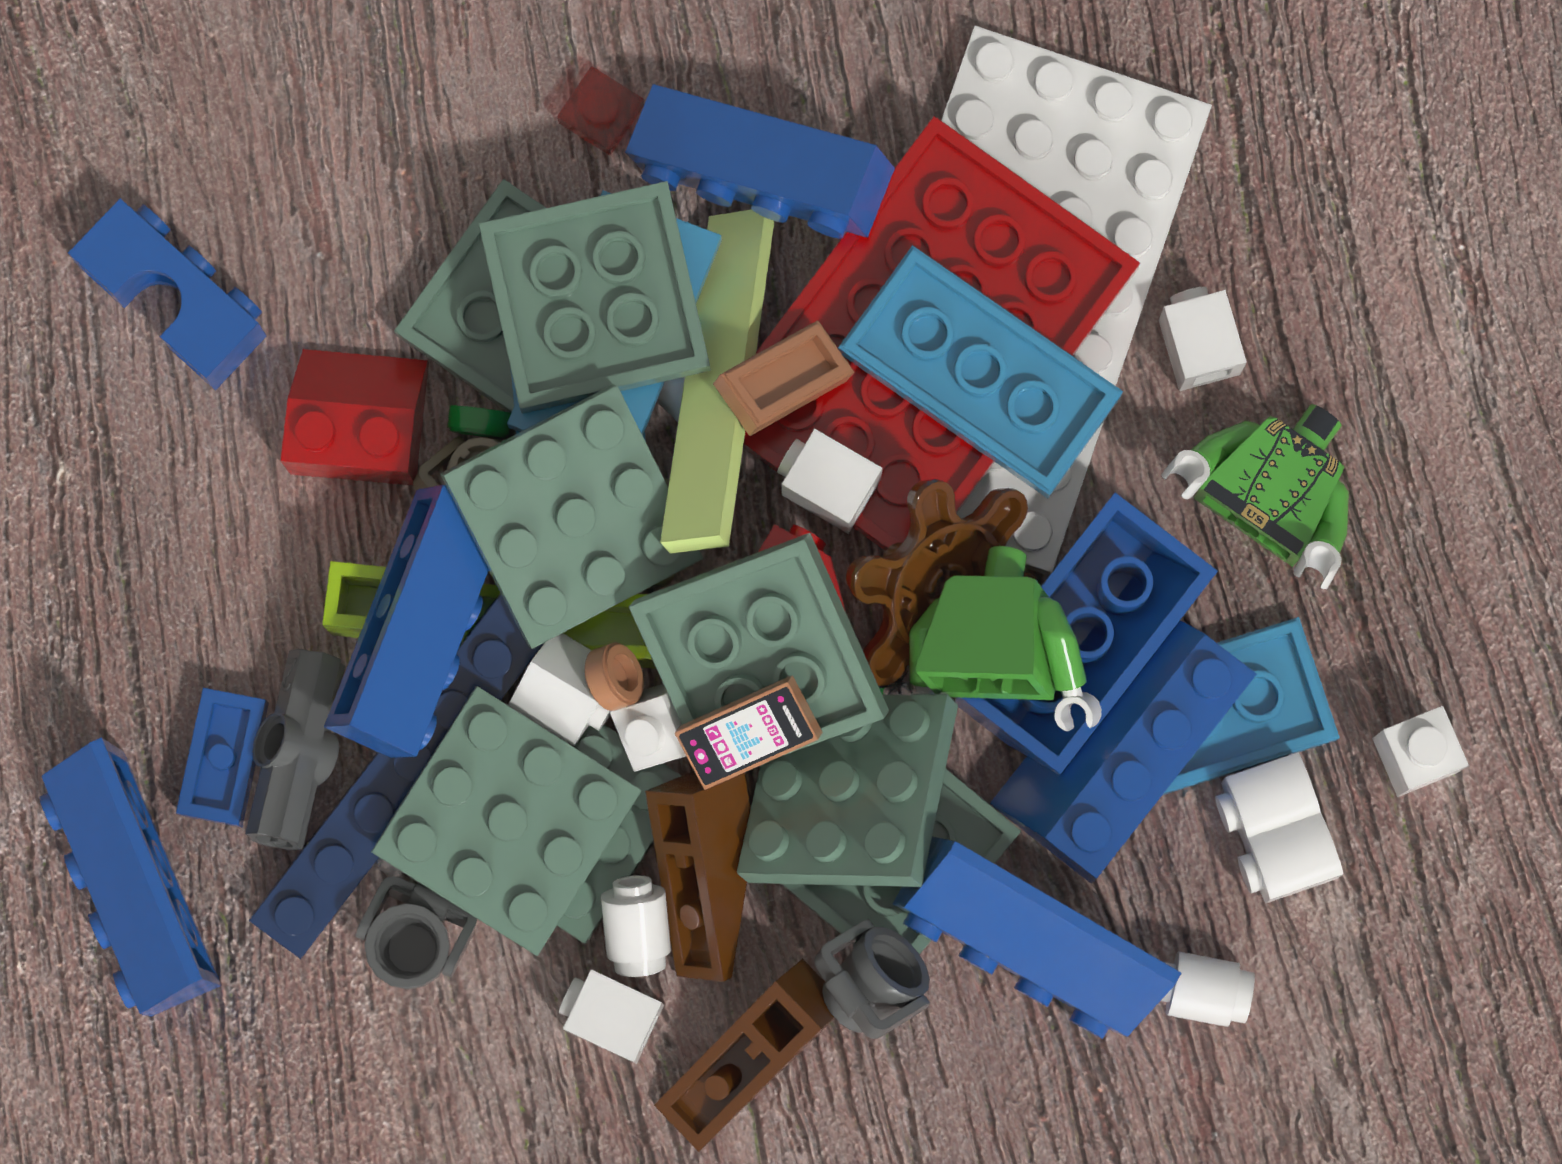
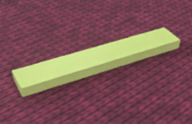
[660,209,774,554]

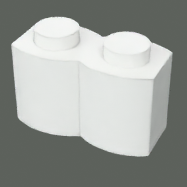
[1215,752,1343,904]

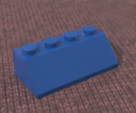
[955,492,1218,776]
[990,620,1257,884]
[39,737,222,1017]
[892,836,1182,1039]

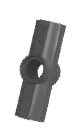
[245,649,345,850]

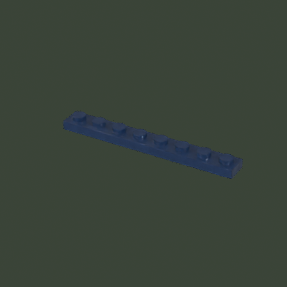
[249,593,545,959]

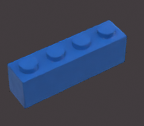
[625,84,895,239]
[324,485,489,758]

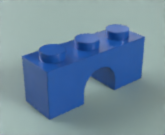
[68,198,267,391]

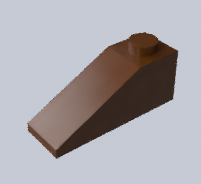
[645,771,751,982]
[654,958,835,1152]

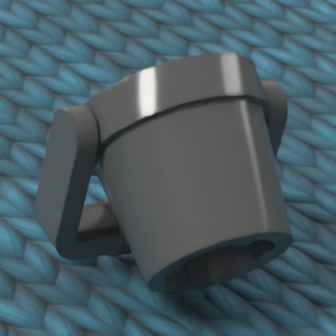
[355,876,477,990]
[814,918,931,1039]

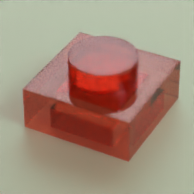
[557,66,644,156]

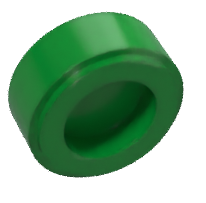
[447,405,511,439]

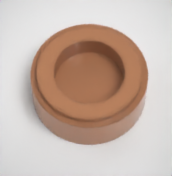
[585,642,644,711]

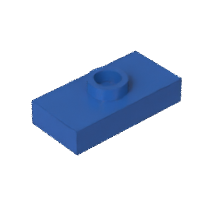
[176,688,269,828]

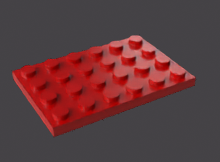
[743,116,1140,551]

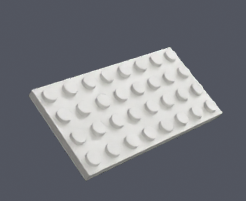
[941,26,1212,576]

